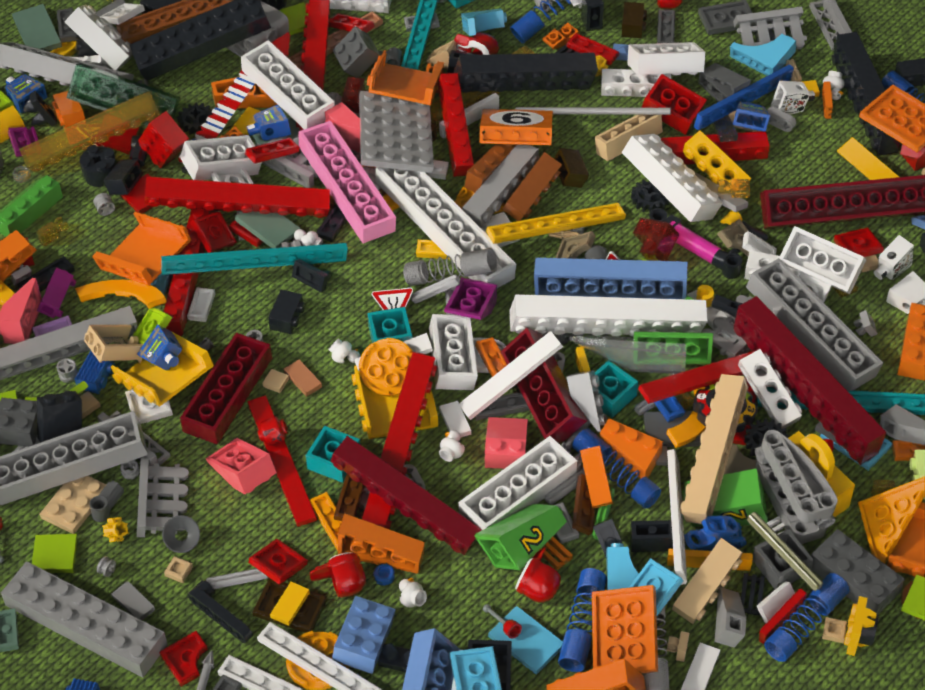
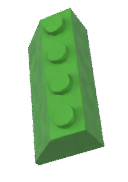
[0,175,63,237]
[633,332,713,364]

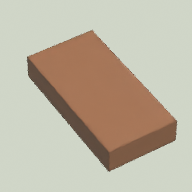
[284,359,322,397]

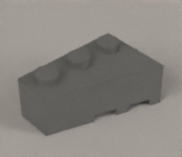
[698,63,751,102]

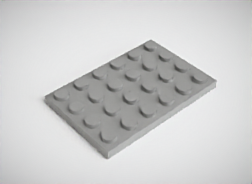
[359,91,434,173]

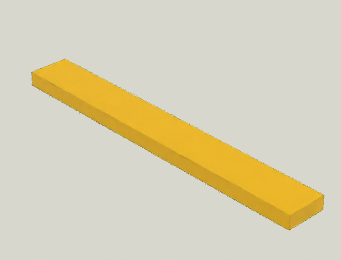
[486,203,626,244]

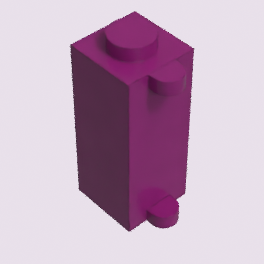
[37,268,77,319]

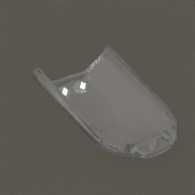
[570,335,686,376]

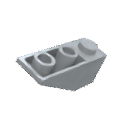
[567,370,607,432]
[880,405,925,445]
[715,587,746,648]

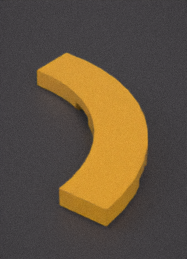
[75,280,167,309]
[666,387,706,448]

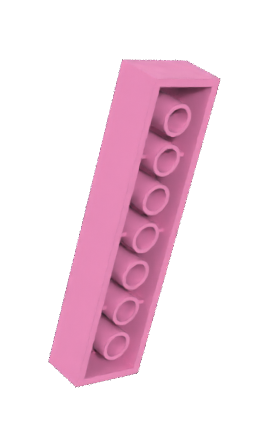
[299,121,396,243]

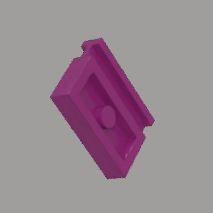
[8,127,42,157]

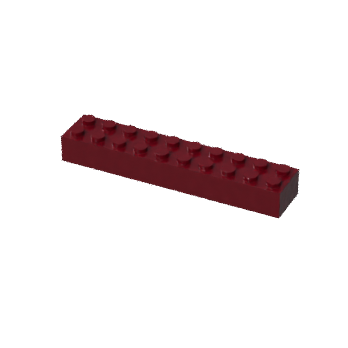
[760,175,925,229]
[733,296,886,465]

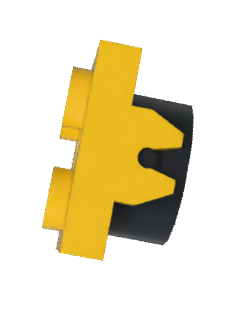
[844,596,879,656]

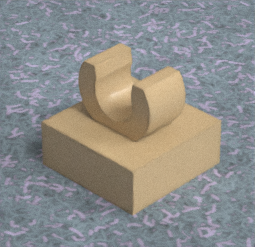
[667,631,689,662]

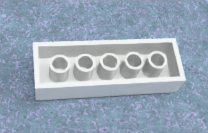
[241,40,334,130]
[622,134,723,222]
[459,436,577,531]

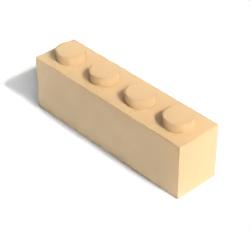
[595,115,663,161]
[672,538,743,624]

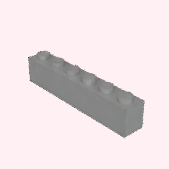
[462,144,540,228]

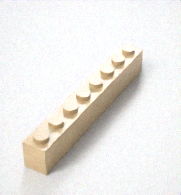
[680,374,748,524]

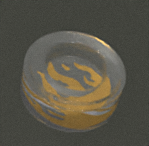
[12,166,31,183]

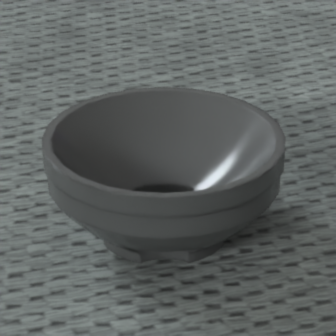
[162,515,200,553]

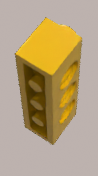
[683,131,752,196]

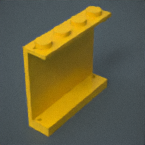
[111,331,214,407]
[351,366,438,439]

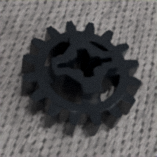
[177,103,213,135]
[631,179,669,212]
[744,418,788,455]

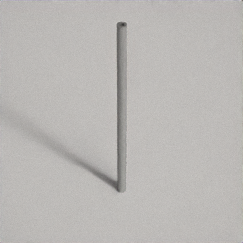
[515,107,671,115]

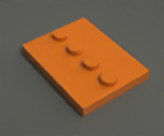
[859,85,925,153]
[592,585,658,673]

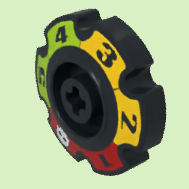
[693,383,757,433]

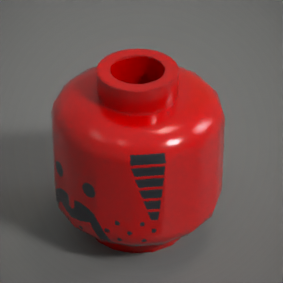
[257,417,289,445]

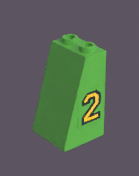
[682,468,768,527]
[474,504,567,570]

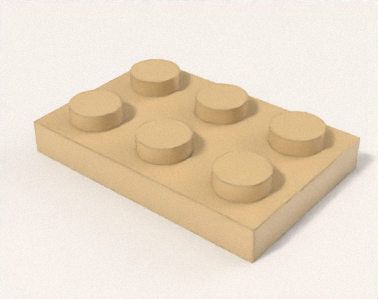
[40,476,107,534]

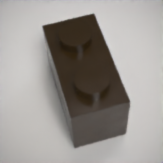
[621,2,647,38]
[554,148,589,188]

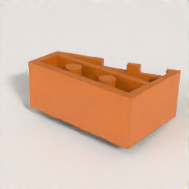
[52,90,89,147]
[600,418,663,479]

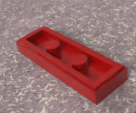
[329,13,375,33]
[567,33,619,66]
[245,138,300,164]
[759,589,807,644]

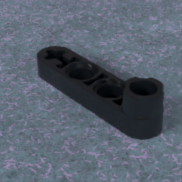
[187,580,253,644]

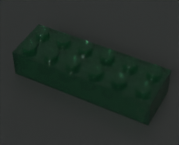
[66,63,180,126]

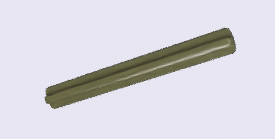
[747,512,823,591]

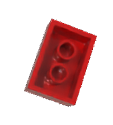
[641,74,707,135]
[138,111,189,168]

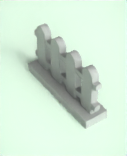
[733,7,807,49]
[255,135,319,188]
[702,295,753,358]
[137,458,189,537]

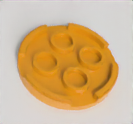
[359,338,413,396]
[286,631,350,690]

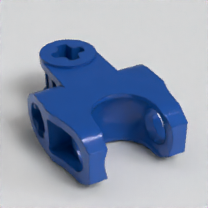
[684,516,747,551]

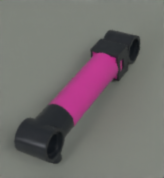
[648,208,742,279]

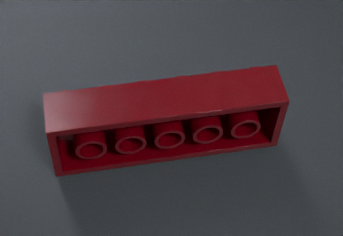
[501,327,587,445]
[180,333,272,445]

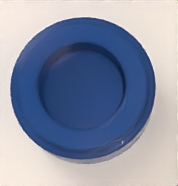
[374,564,395,585]

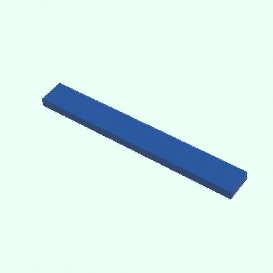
[694,64,794,130]

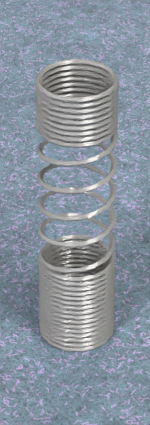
[403,248,497,286]
[641,606,669,690]

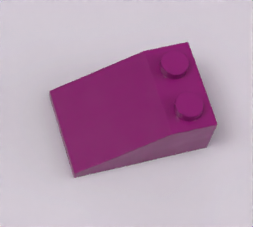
[444,277,497,320]

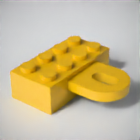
[788,431,855,517]

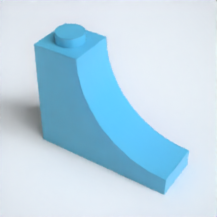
[461,9,507,36]
[730,34,796,76]
[606,543,672,599]

